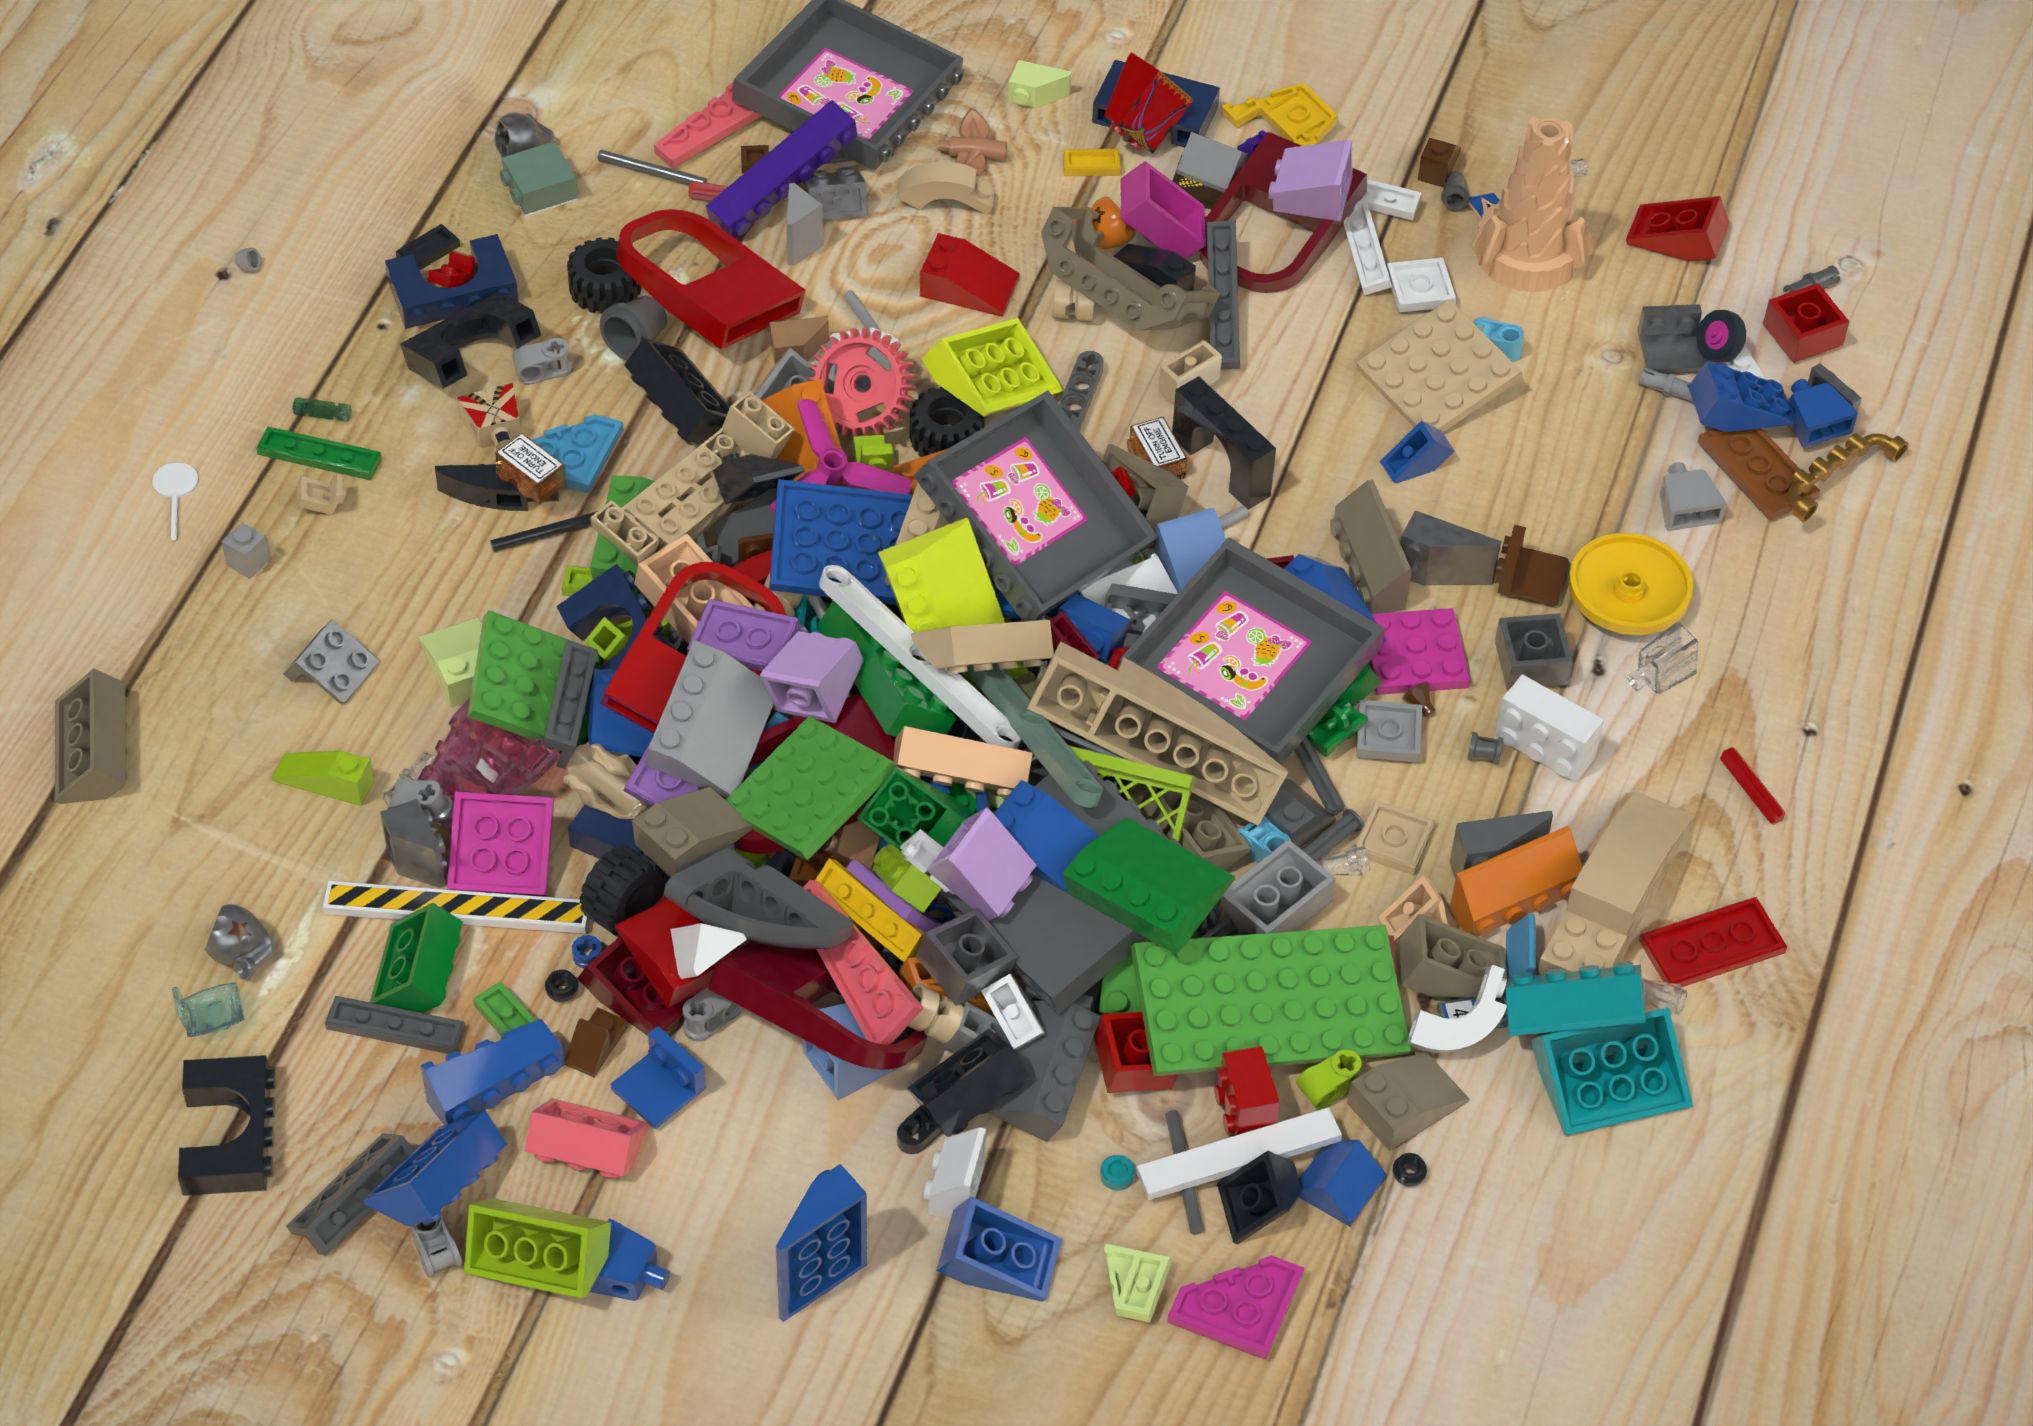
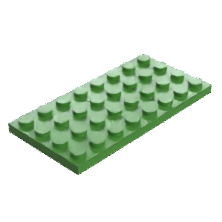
[1131,925,1411,1076]

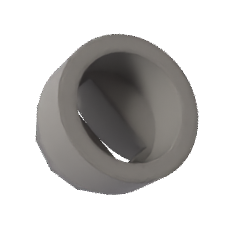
[235,248,261,272]

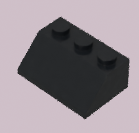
[907,1028,1030,1137]

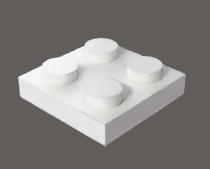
[1387,257,1456,313]

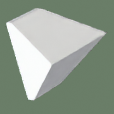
[670,923,747,979]

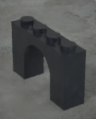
[400,291,542,389]
[1172,376,1276,510]
[178,1055,276,1196]

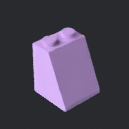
[1269,140,1353,221]
[760,631,864,723]
[927,807,1036,921]

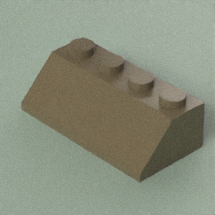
[1330,479,1412,614]
[55,668,127,804]
[1121,780,1251,870]

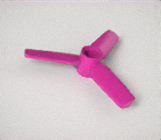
[770,399,912,514]

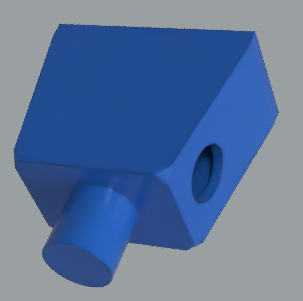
[1789,379,1858,448]
[590,1218,670,1301]

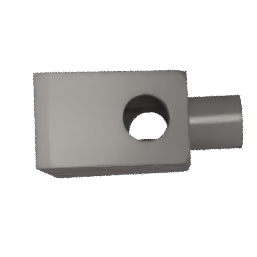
[1660,462,1727,531]

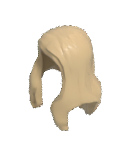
[563,742,651,819]

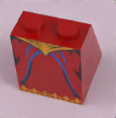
[1104,52,1194,154]

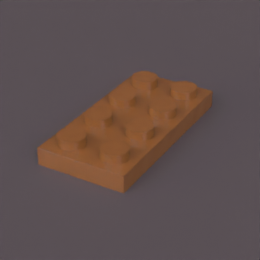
[1698,428,1820,521]

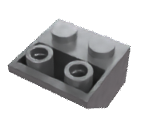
[380,799,449,888]

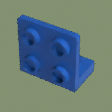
[611,1026,706,1129]

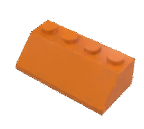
[761,378,853,488]
[1449,826,1583,937]

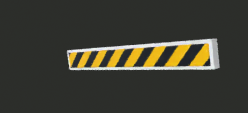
[323,881,588,934]

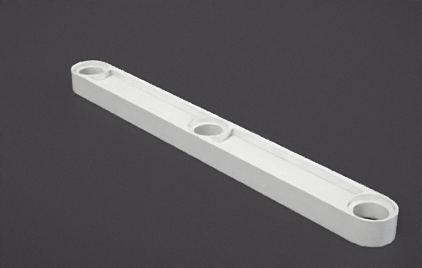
[819,565,1021,749]

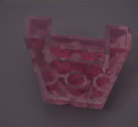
[417,698,561,833]

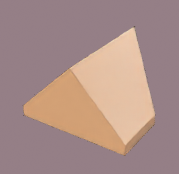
[1378,875,1448,943]

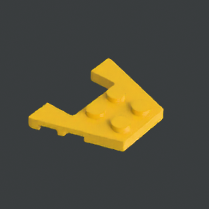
[1221,83,1338,146]

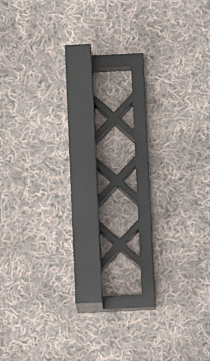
[1105,583,1177,635]
[541,640,598,769]
[286,1133,414,1255]

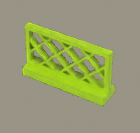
[1069,746,1196,842]

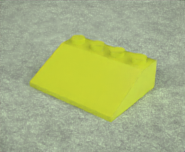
[921,318,1064,416]
[878,518,1005,661]

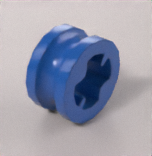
[572,935,602,968]

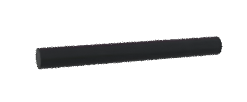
[490,511,598,552]

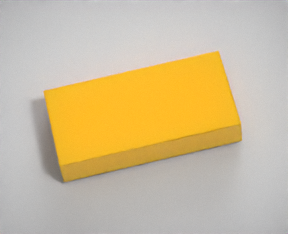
[1063,149,1121,176]

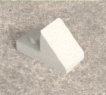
[981,974,1045,1050]

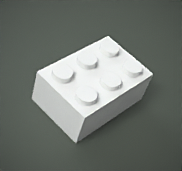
[1495,674,1604,783]

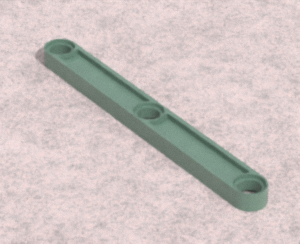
[967,664,1103,808]

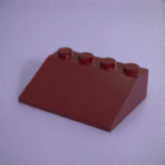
[577,895,740,1036]

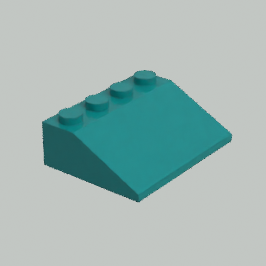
[1531,1008,1693,1136]

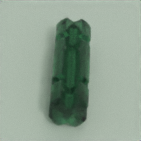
[292,397,352,422]

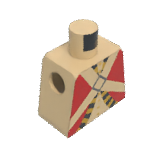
[457,383,521,451]

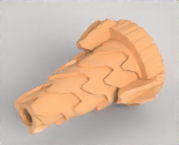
[1472,116,1593,292]

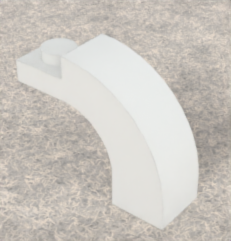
[1407,965,1507,1053]

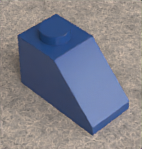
[1380,421,1455,483]

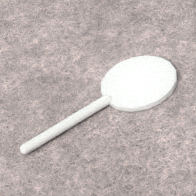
[152,462,199,541]

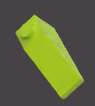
[272,750,374,806]

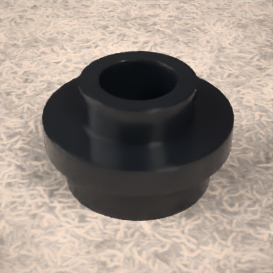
[545,969,579,1002]
[1392,1153,1427,1186]

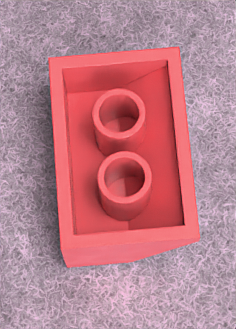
[524,1098,649,1178]

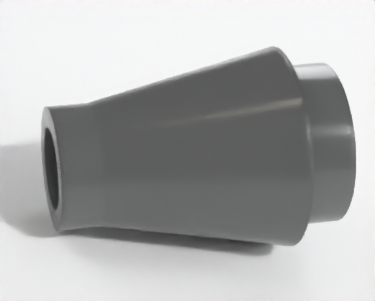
[1441,171,1470,210]

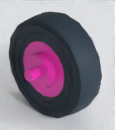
[1697,310,1746,362]

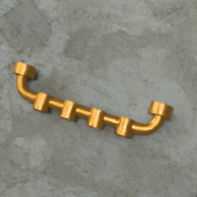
[1787,433,1909,523]

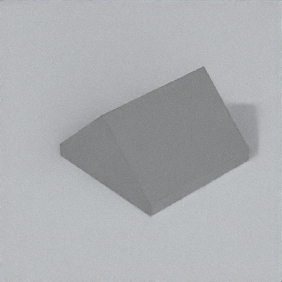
[1176,132,1251,192]
[787,183,823,265]

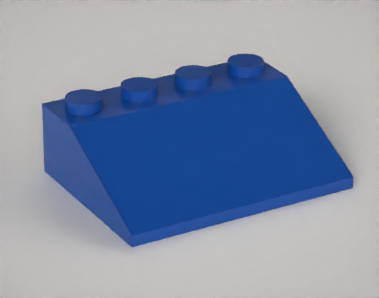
[776,1164,867,1322]

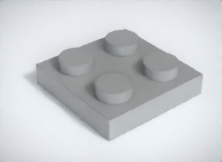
[1356,700,1423,763]

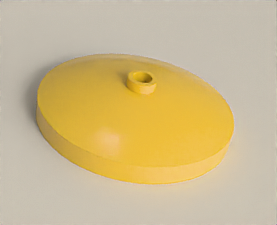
[1568,533,1693,635]

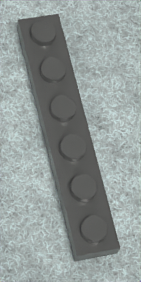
[1207,221,1240,370]

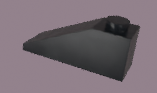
[1114,244,1196,291]

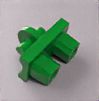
[1306,699,1368,757]

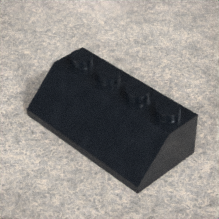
[624,338,730,444]

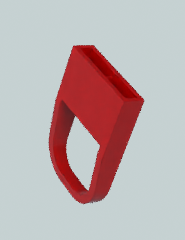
[616,209,806,350]
[600,562,786,734]

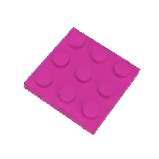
[1370,608,1470,695]
[447,792,554,896]

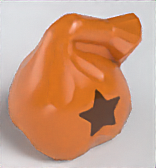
[1073,197,1137,250]

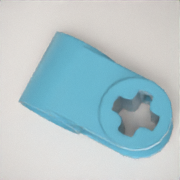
[1473,317,1524,362]
[1237,816,1291,863]

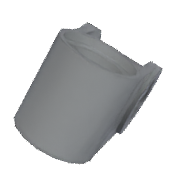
[512,338,572,384]
[388,779,454,822]
[683,987,743,1041]
[411,1216,462,1278]

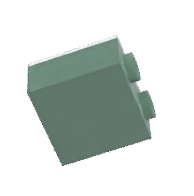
[500,141,578,217]

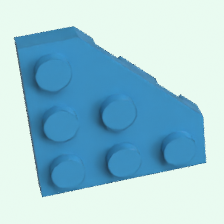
[504,414,623,493]

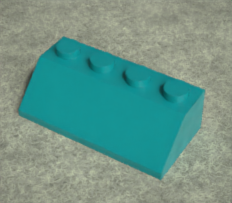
[1506,961,1646,1036]

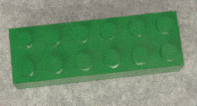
[818,600,956,737]

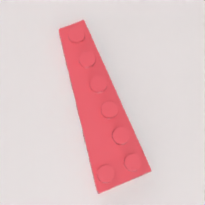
[654,82,763,168]
[803,880,923,1045]

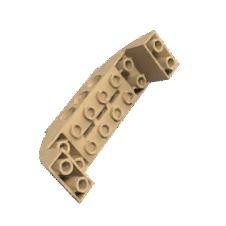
[591,391,795,566]

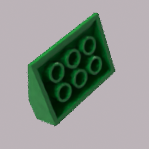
[1062,817,1235,955]

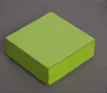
[561,565,593,596]

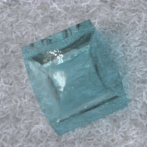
[172,982,245,1037]

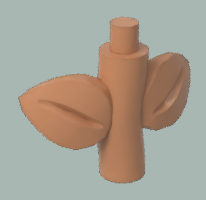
[938,108,1007,175]

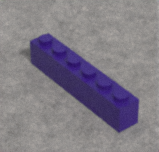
[706,100,858,238]

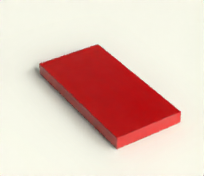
[1639,897,1787,991]

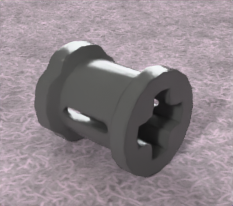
[1467,732,1504,765]

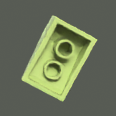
[419,618,482,708]

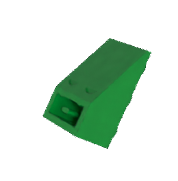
[857,766,975,851]

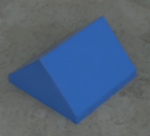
[1298,1140,1386,1227]

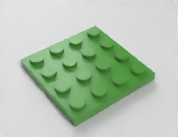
[467,610,603,751]
[726,716,896,861]

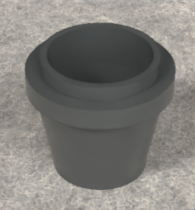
[600,296,667,360]

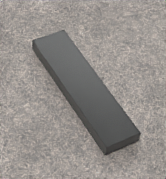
[325,996,465,1054]

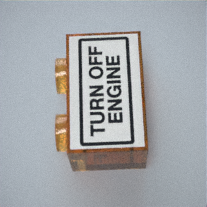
[1127,416,1187,480]
[495,433,566,505]

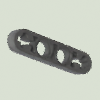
[1059,351,1103,431]

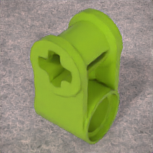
[1296,1050,1362,1110]

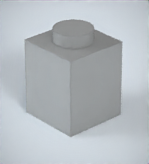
[222,522,270,579]

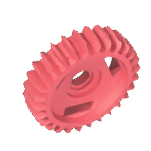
[806,328,917,437]

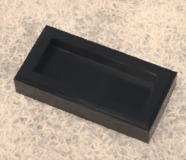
[396,224,460,271]

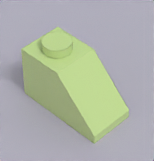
[1008,60,1072,108]

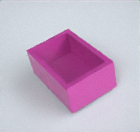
[1120,161,1206,259]

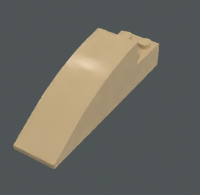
[1027,642,1288,826]
[1537,791,1695,975]

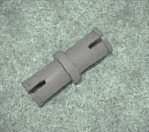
[1638,367,1694,403]

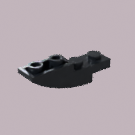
[435,464,559,511]

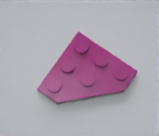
[1167,1255,1304,1360]

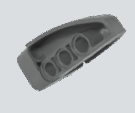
[664,848,854,949]

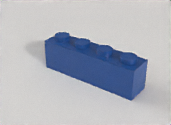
[421,1018,565,1125]

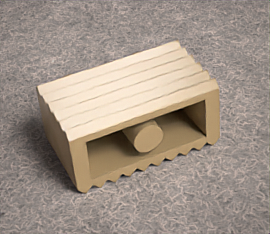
[1159,340,1222,405]

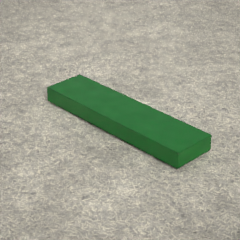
[256,426,382,480]

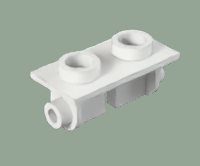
[900,829,954,894]

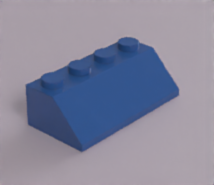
[363,1110,507,1226]

